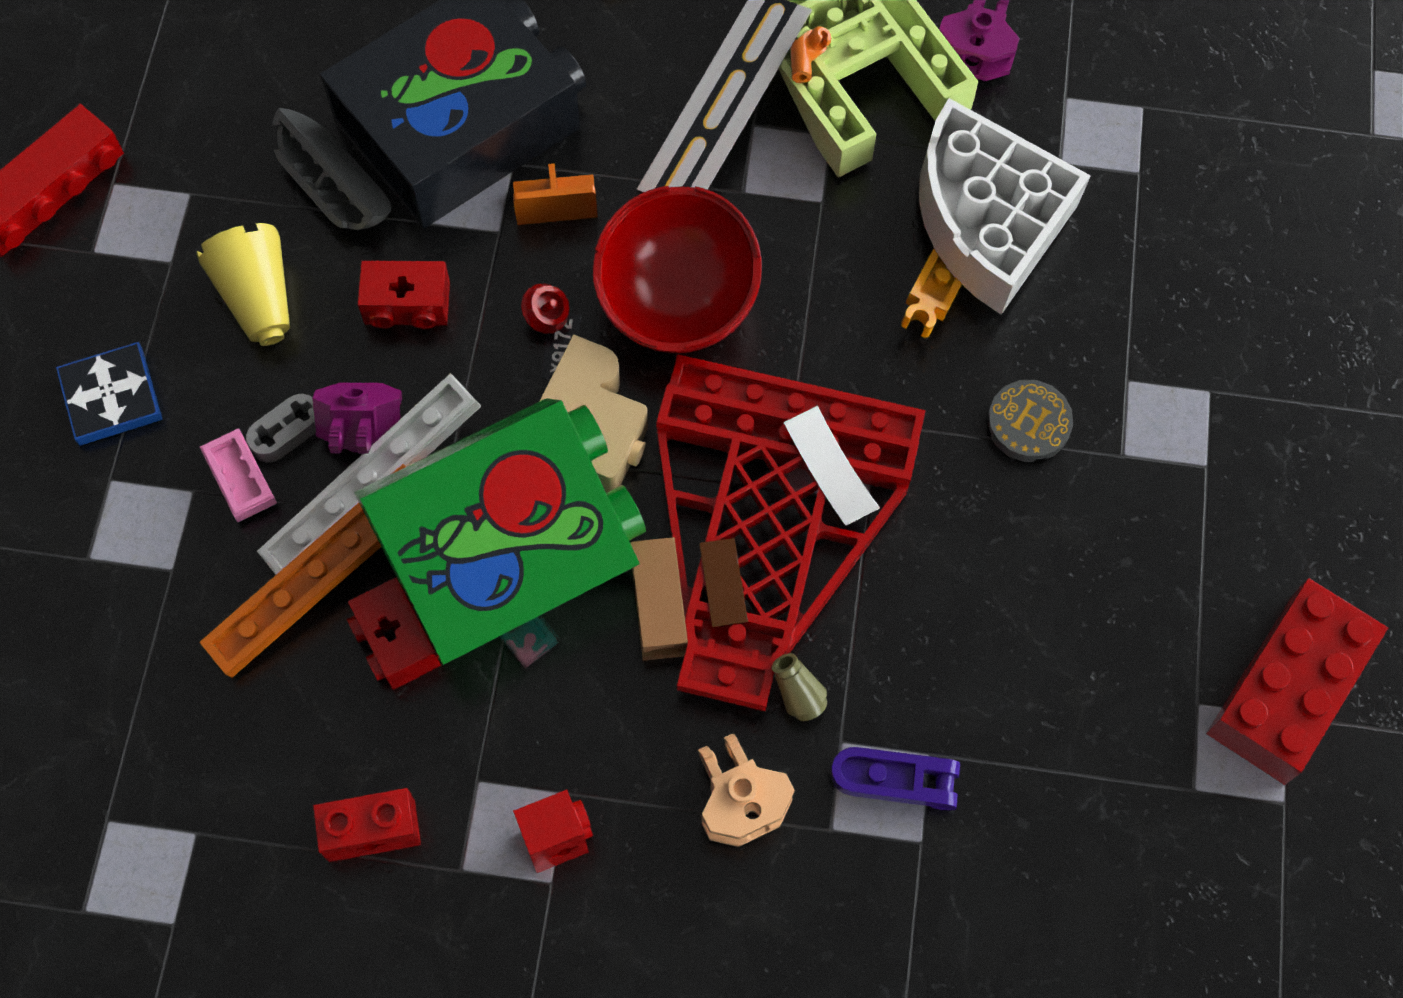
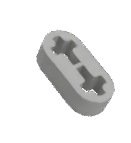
[246,394,316,462]

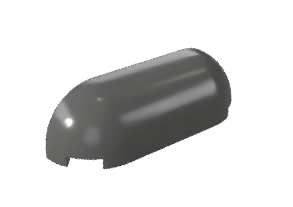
[272,108,391,230]

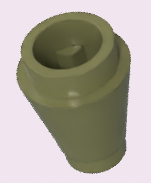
[772,653,827,721]

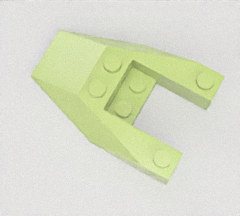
[778,0,978,178]

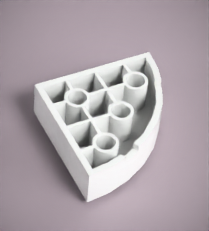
[919,98,1090,314]

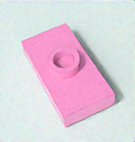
[200,428,277,523]

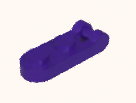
[831,747,960,810]

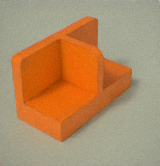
[513,163,598,225]

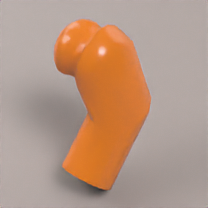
[791,26,832,83]

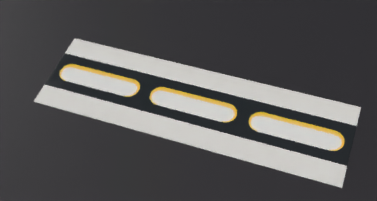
[637,0,812,192]

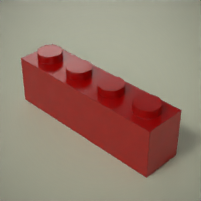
[0,103,124,257]

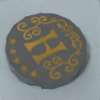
[987,380,1073,462]

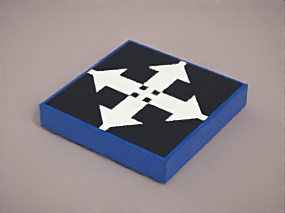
[56,342,163,446]

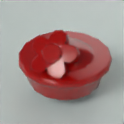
[521,283,570,334]

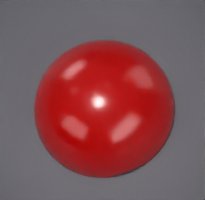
[593,186,762,353]

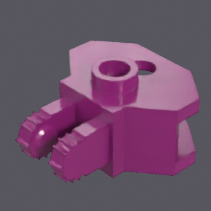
[939,0,1020,81]
[312,383,402,454]

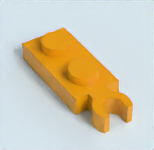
[901,249,962,338]

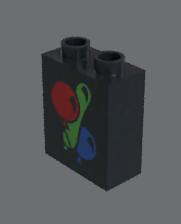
[320,0,586,229]

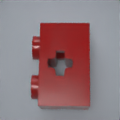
[358,261,450,329]
[347,577,441,690]
[313,788,421,862]
[513,789,593,873]

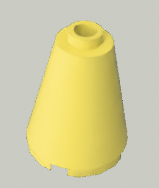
[196,223,290,346]

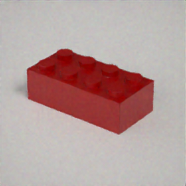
[1206,578,1388,785]

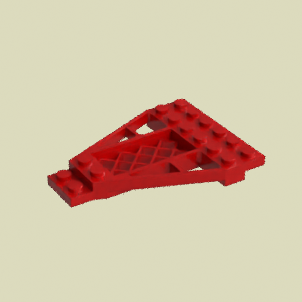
[656,355,926,711]

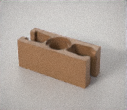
[630,537,688,661]

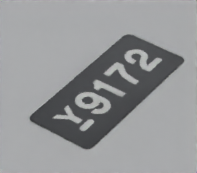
[541,313,582,379]

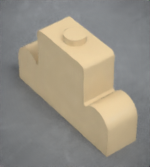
[539,334,648,492]

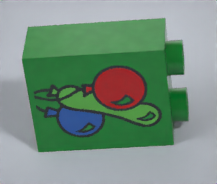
[354,398,646,665]

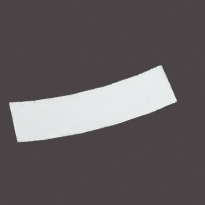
[784,406,880,525]

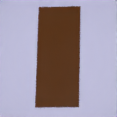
[699,538,748,627]

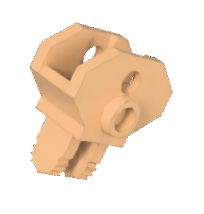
[698,733,795,847]

